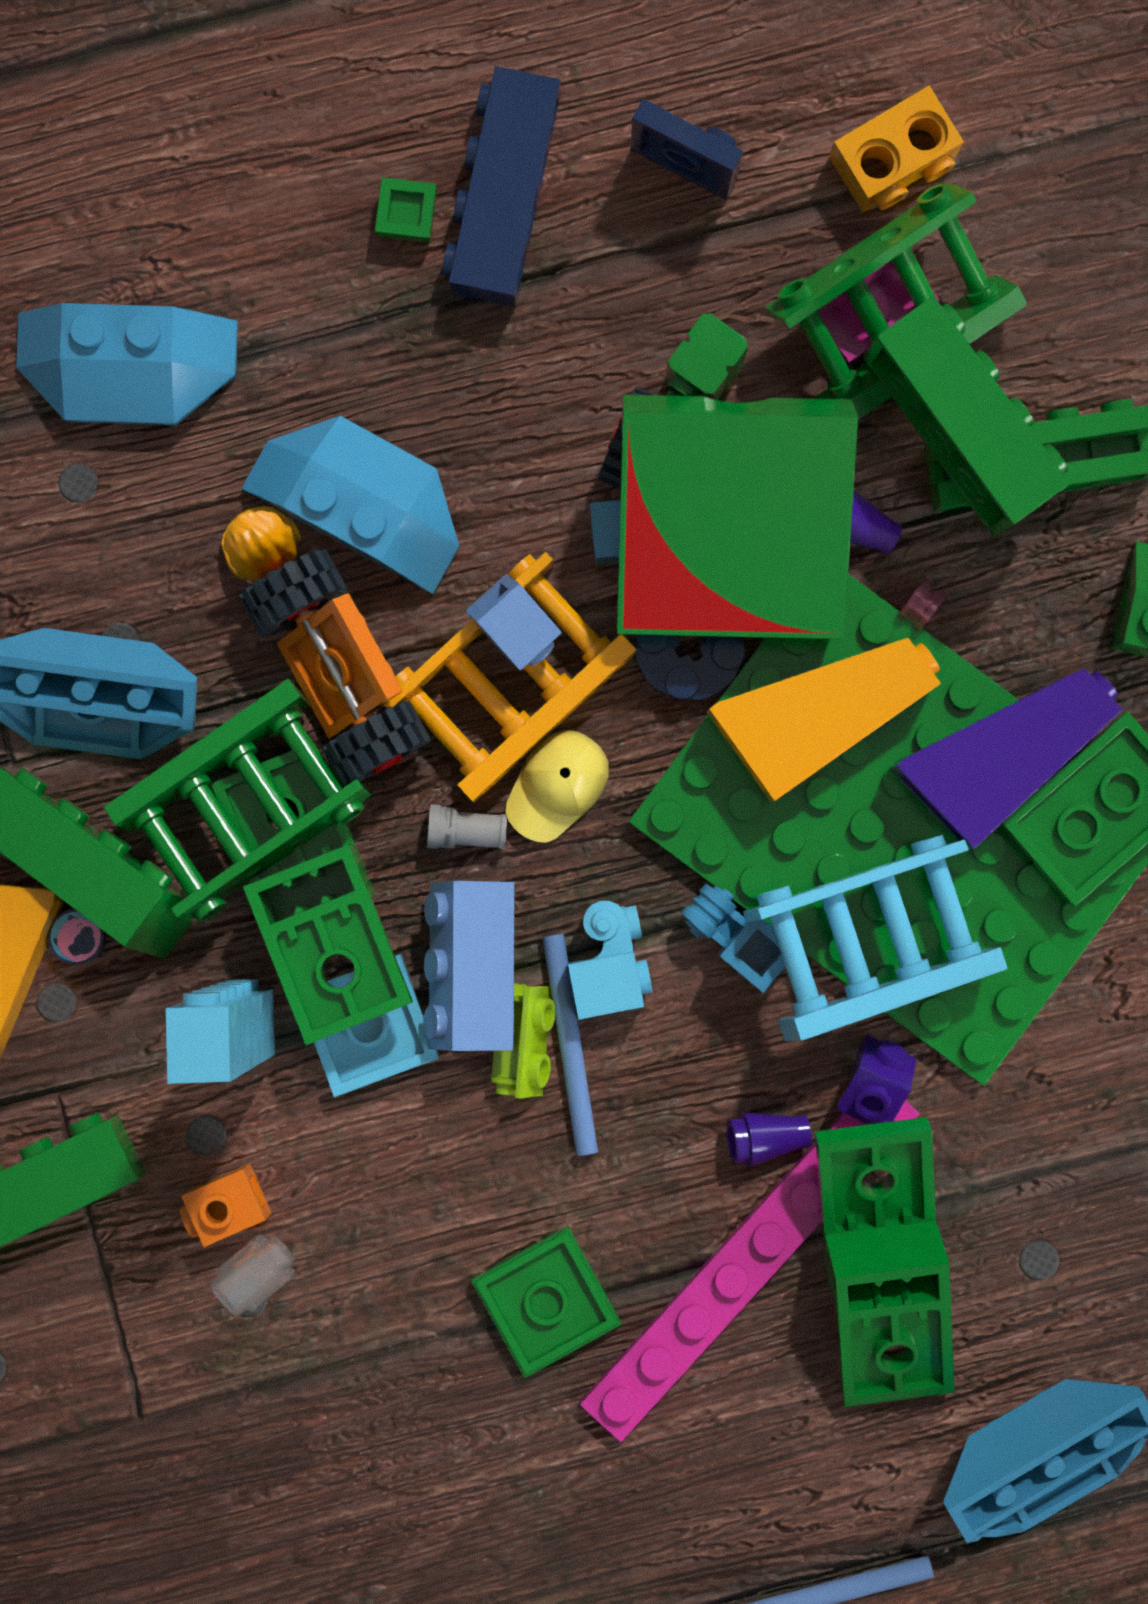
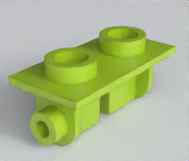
[491,983,555,1098]

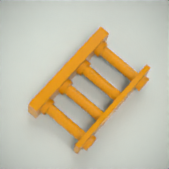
[384,552,636,803]

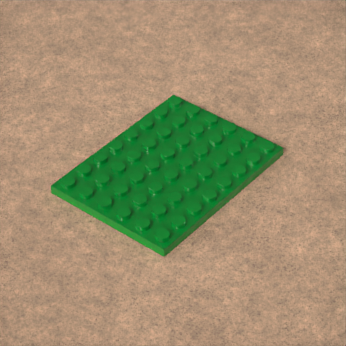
[628,574,1148,1086]

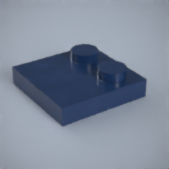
[630,99,743,200]

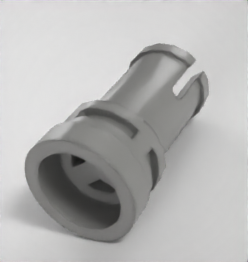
[427,804,507,849]

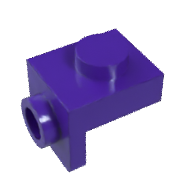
[838,1035,917,1125]

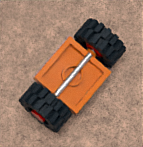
[238,549,431,787]

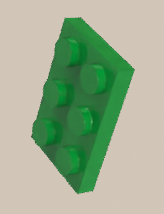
[1000,711,1148,907]

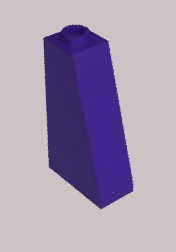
[890,668,1123,849]

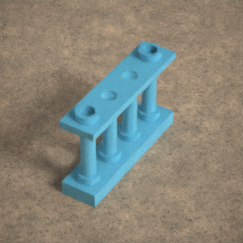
[743,834,1008,1041]

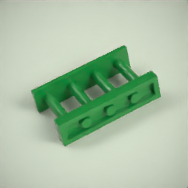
[765,182,1027,419]
[103,679,371,923]

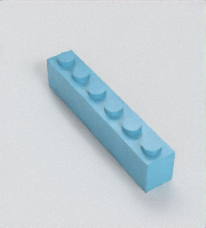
[166,979,275,1084]

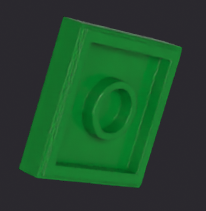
[471,1225,622,1378]

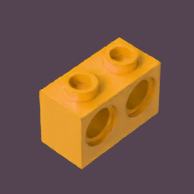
[829,85,964,213]

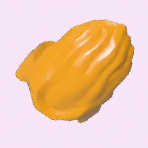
[221,506,301,582]

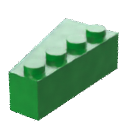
[0,767,193,959]

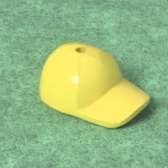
[505,730,609,843]

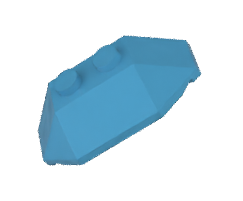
[16,303,238,426]
[241,416,460,595]
[0,628,197,759]
[943,1379,1148,1543]

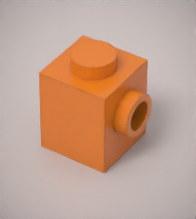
[179,1163,272,1248]

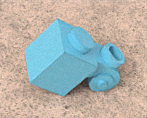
[568,901,653,1019]

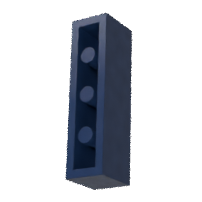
[442,66,561,308]

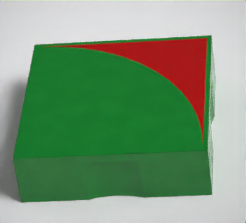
[617,395,858,639]

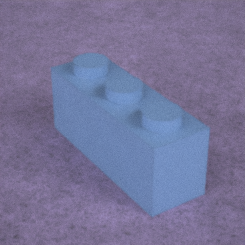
[423,881,514,1051]

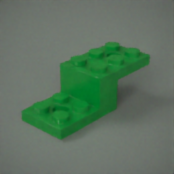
[211,743,413,1045]
[815,1117,955,1407]

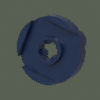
[635,635,745,701]

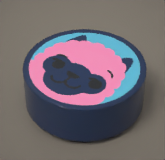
[48,909,107,964]

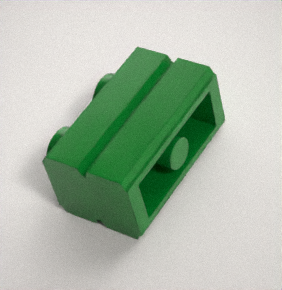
[664,313,749,400]

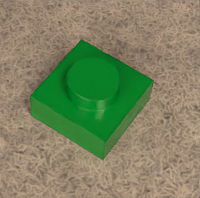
[375,177,437,243]

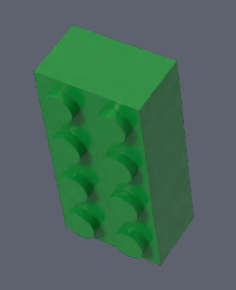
[863,295,1070,538]

